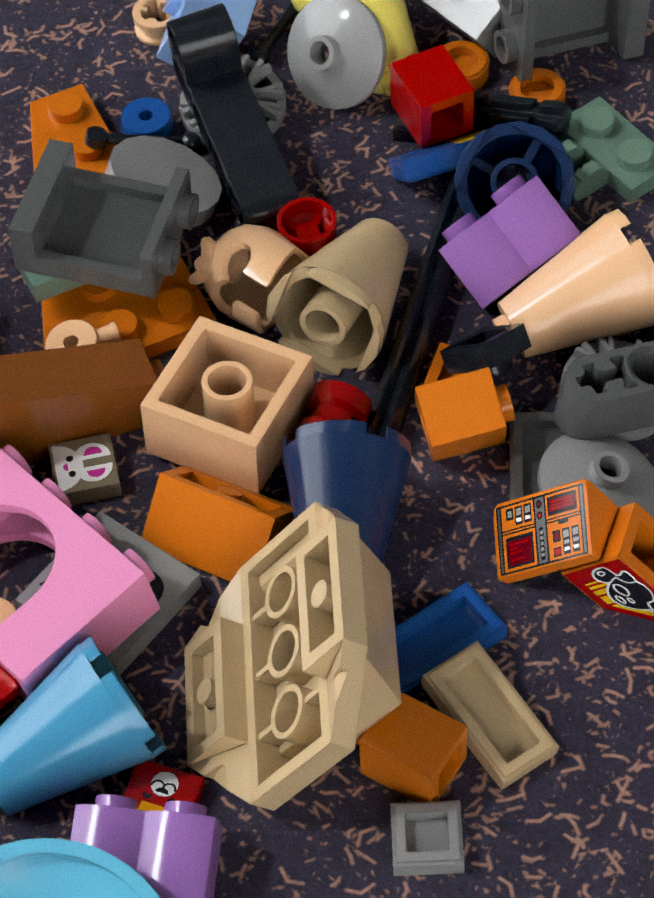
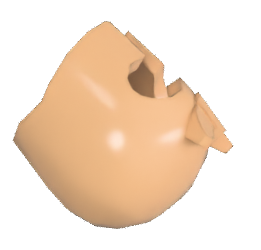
[188,224,309,334]

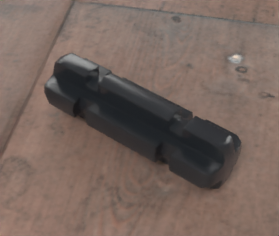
[473,91,572,136]

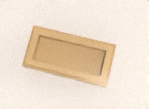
[421,641,559,790]

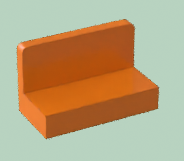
[142,466,294,582]

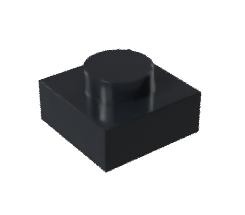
[440,323,532,377]

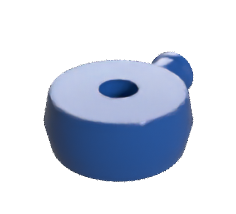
[120,97,174,136]

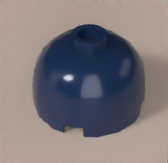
[454,121,575,220]

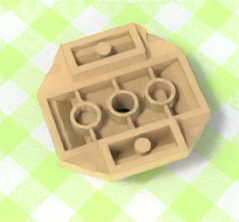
[184,502,402,811]

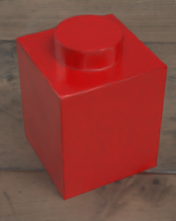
[390,44,474,149]

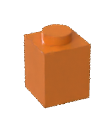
[415,367,515,462]
[356,692,467,802]

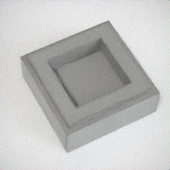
[390,800,464,876]

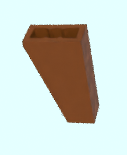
[0,339,164,464]

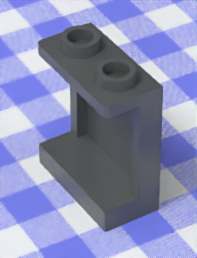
[493,0,650,82]
[8,139,199,298]

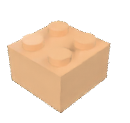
[140,316,314,494]

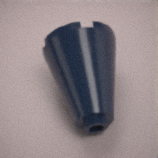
[282,420,411,563]

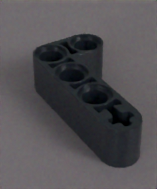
[166,3,300,232]

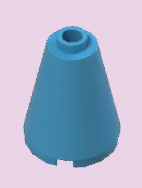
[0,636,167,816]

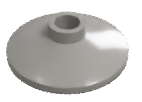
[287,0,387,110]
[537,434,654,518]

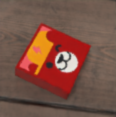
[124,761,205,811]

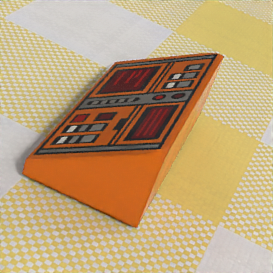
[493,479,618,584]

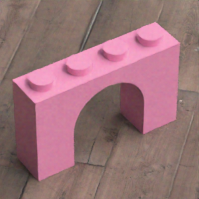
[0,444,161,700]

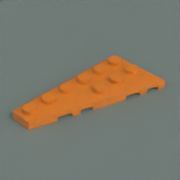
[30,84,217,359]

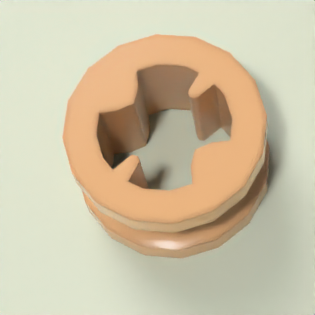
[132,0,171,46]

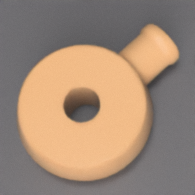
[45,320,122,350]

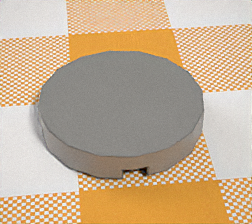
[104,135,222,227]

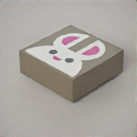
[48,433,122,505]

